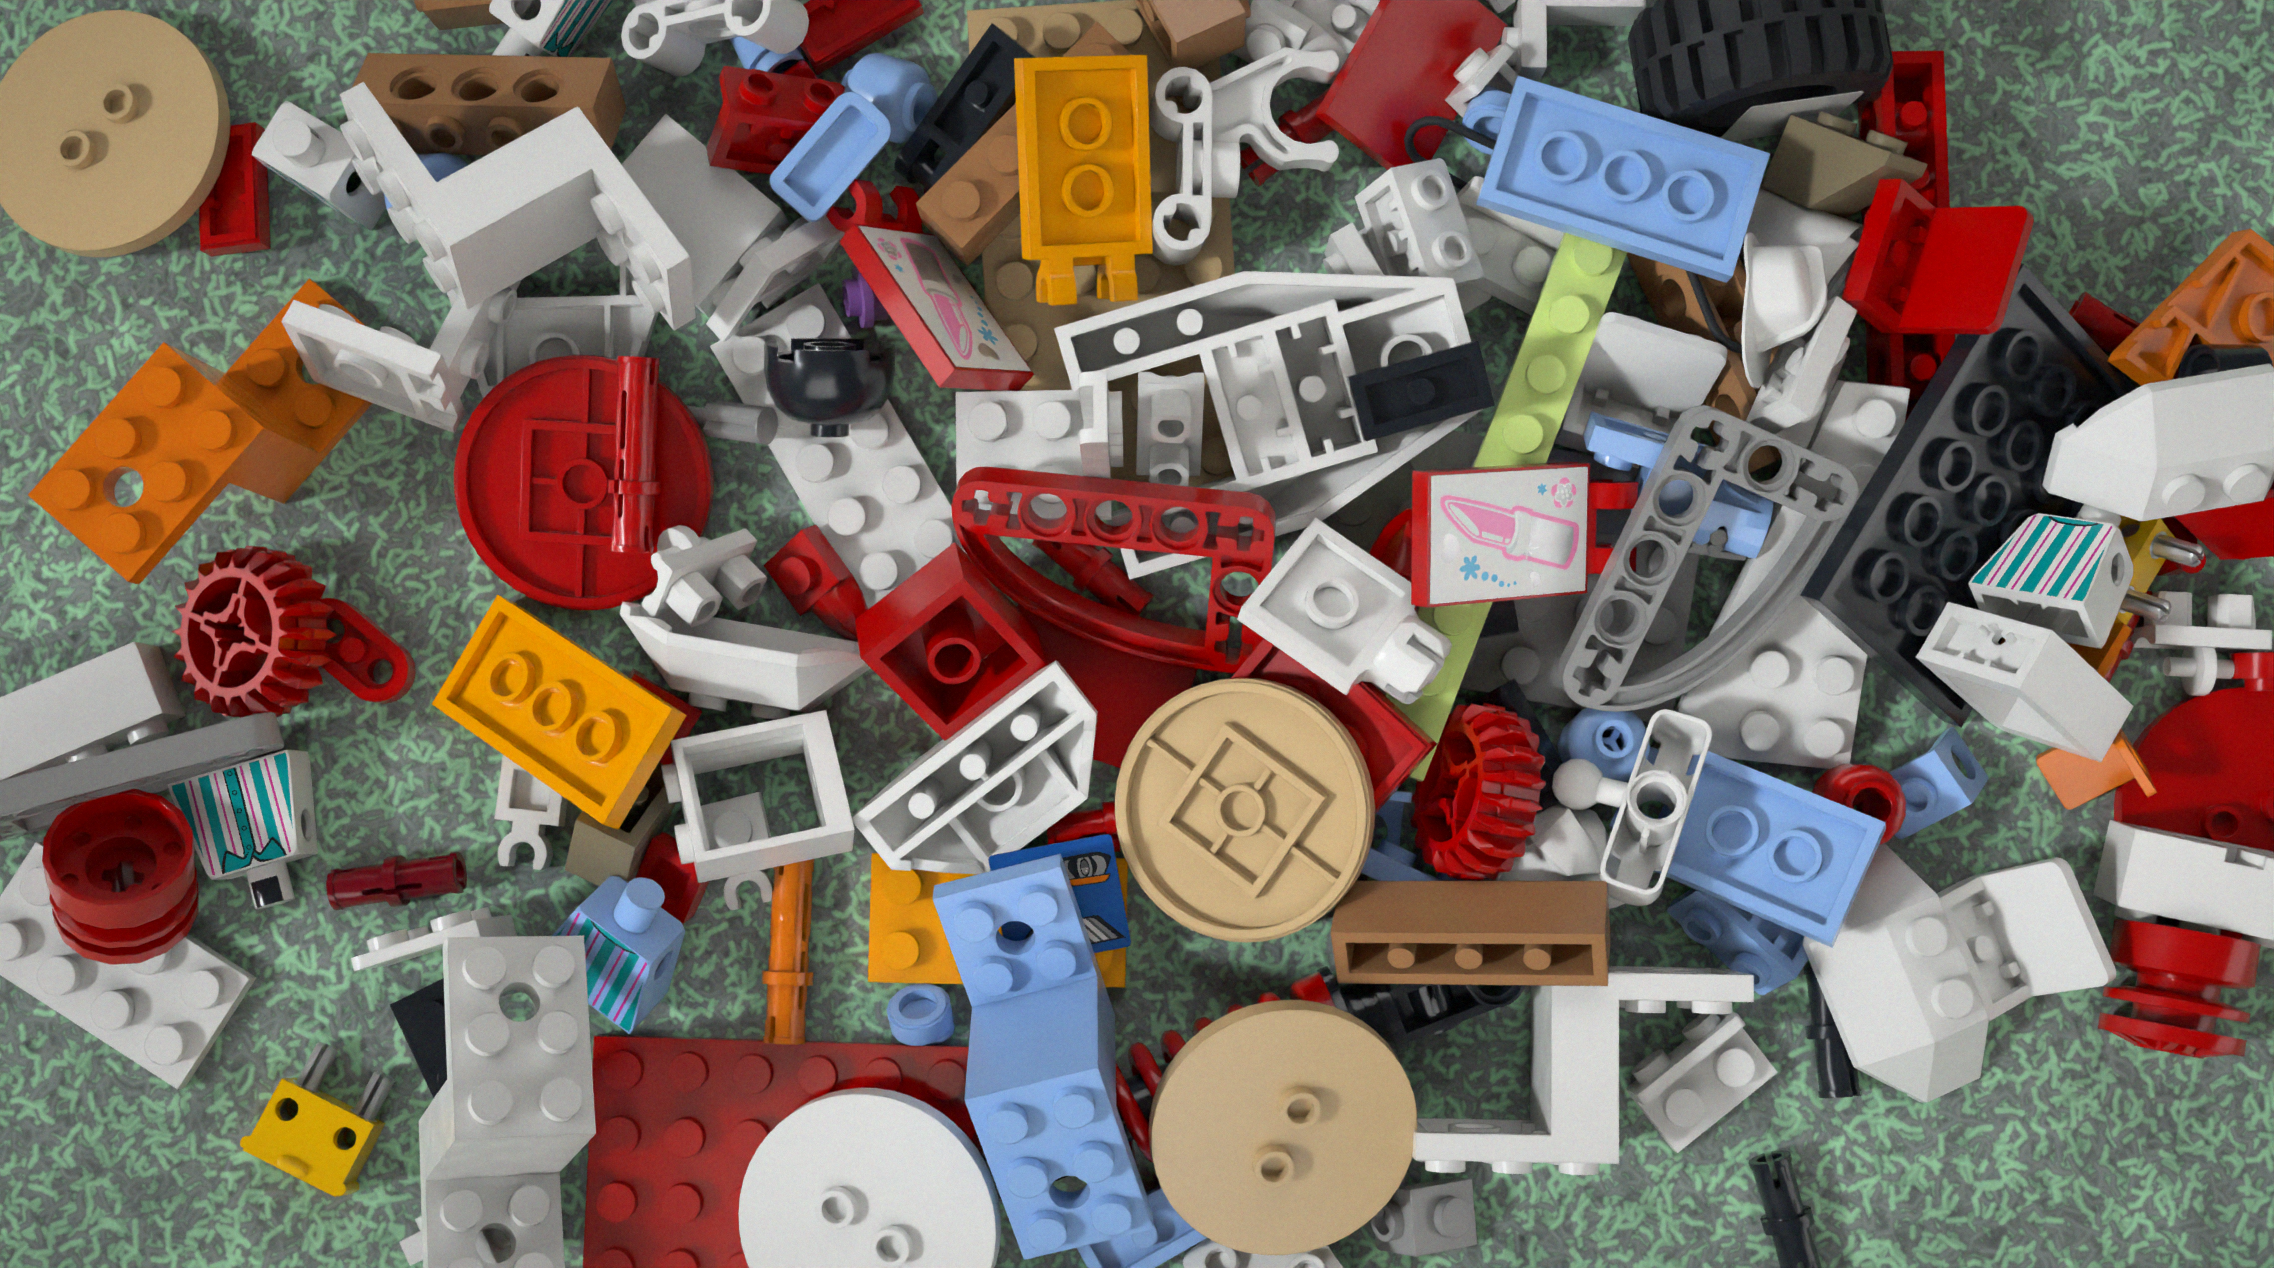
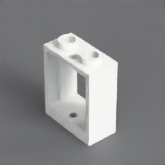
[1916,602,2133,762]
[661,710,855,883]

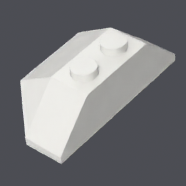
[2042,364,2274,522]
[620,601,871,720]
[852,660,1098,874]
[1803,843,1989,1103]

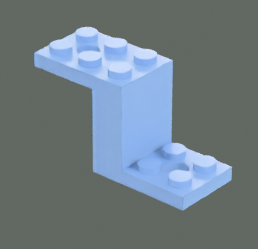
[932,854,1153,1260]

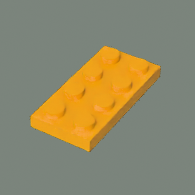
[432,595,687,830]
[868,853,1128,988]

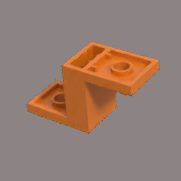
[28,278,372,584]

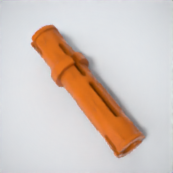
[761,859,814,1045]

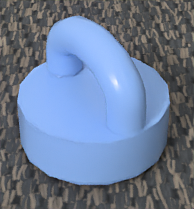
[1462,85,1511,155]
[886,983,955,1046]

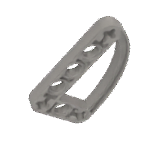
[1557,405,1859,712]
[0,712,284,842]

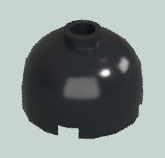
[764,338,895,437]

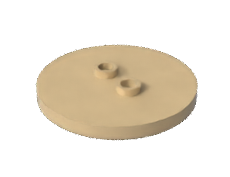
[0,10,230,257]
[1115,677,1375,943]
[1148,1000,1418,1255]

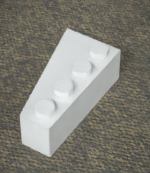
[2093,820,2274,949]

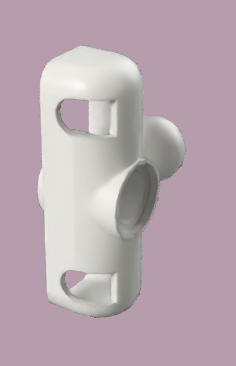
[1552,709,1712,906]

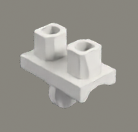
[1136,371,1204,486]
[641,525,767,628]
[2131,591,2272,696]

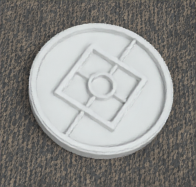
[738,1088,1001,1268]

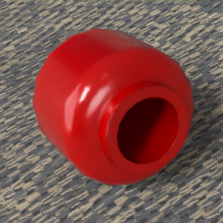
[1812,764,1906,845]

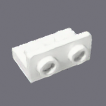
[1355,158,1483,286]
[1457,176,1564,316]
[1746,296,1857,448]
[1625,1012,1778,1153]

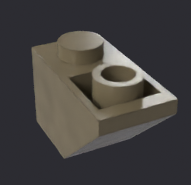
[1760,111,1928,218]

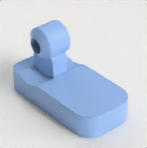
[770,92,891,222]

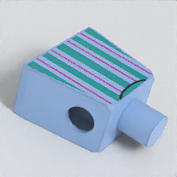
[552,876,685,1034]

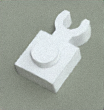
[494,755,568,870]
[701,792,773,911]

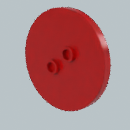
[454,355,714,610]
[2114,687,2274,940]

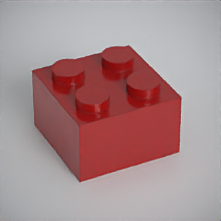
[855,542,1046,741]

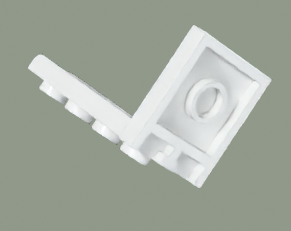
[281,279,522,433]
[956,371,1123,520]

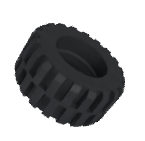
[1628,0,1893,137]

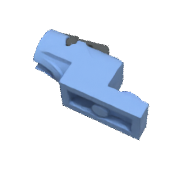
[1583,411,1774,561]

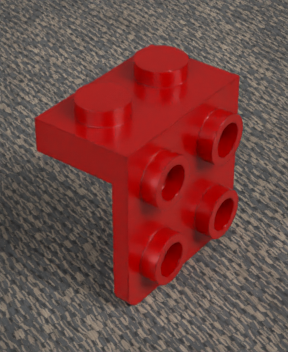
[1841,178,2034,335]

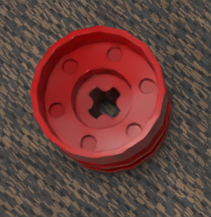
[42,789,199,965]
[2098,919,2261,1059]

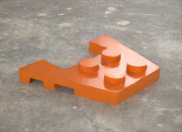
[2108,229,2274,386]

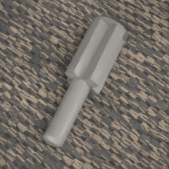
[686,401,778,445]

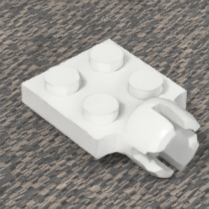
[1237,517,1452,704]

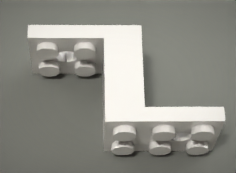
[340,82,696,330]
[419,936,596,1268]
[1412,966,1754,1175]

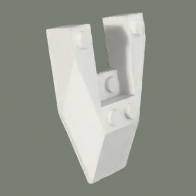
[1054,271,1483,579]

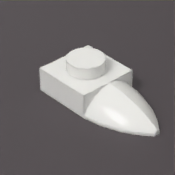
[1231,0,1348,84]

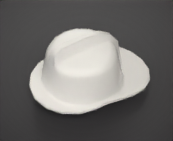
[1741,232,1828,389]

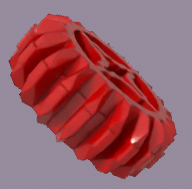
[171,546,337,718]
[1410,703,1546,881]

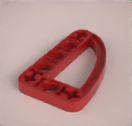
[951,466,1276,673]

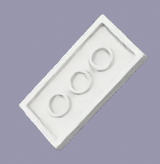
[0,842,256,1089]

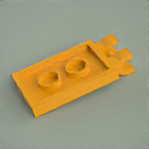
[1014,55,1153,306]

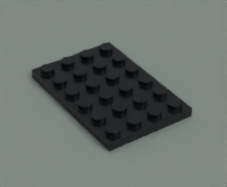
[1800,263,2137,728]

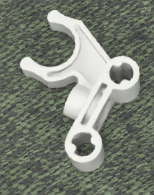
[621,0,809,76]
[1149,47,1339,266]

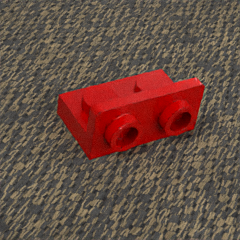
[706,66,845,174]

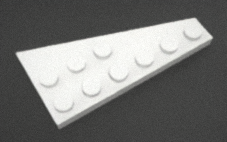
[1654,380,1910,769]

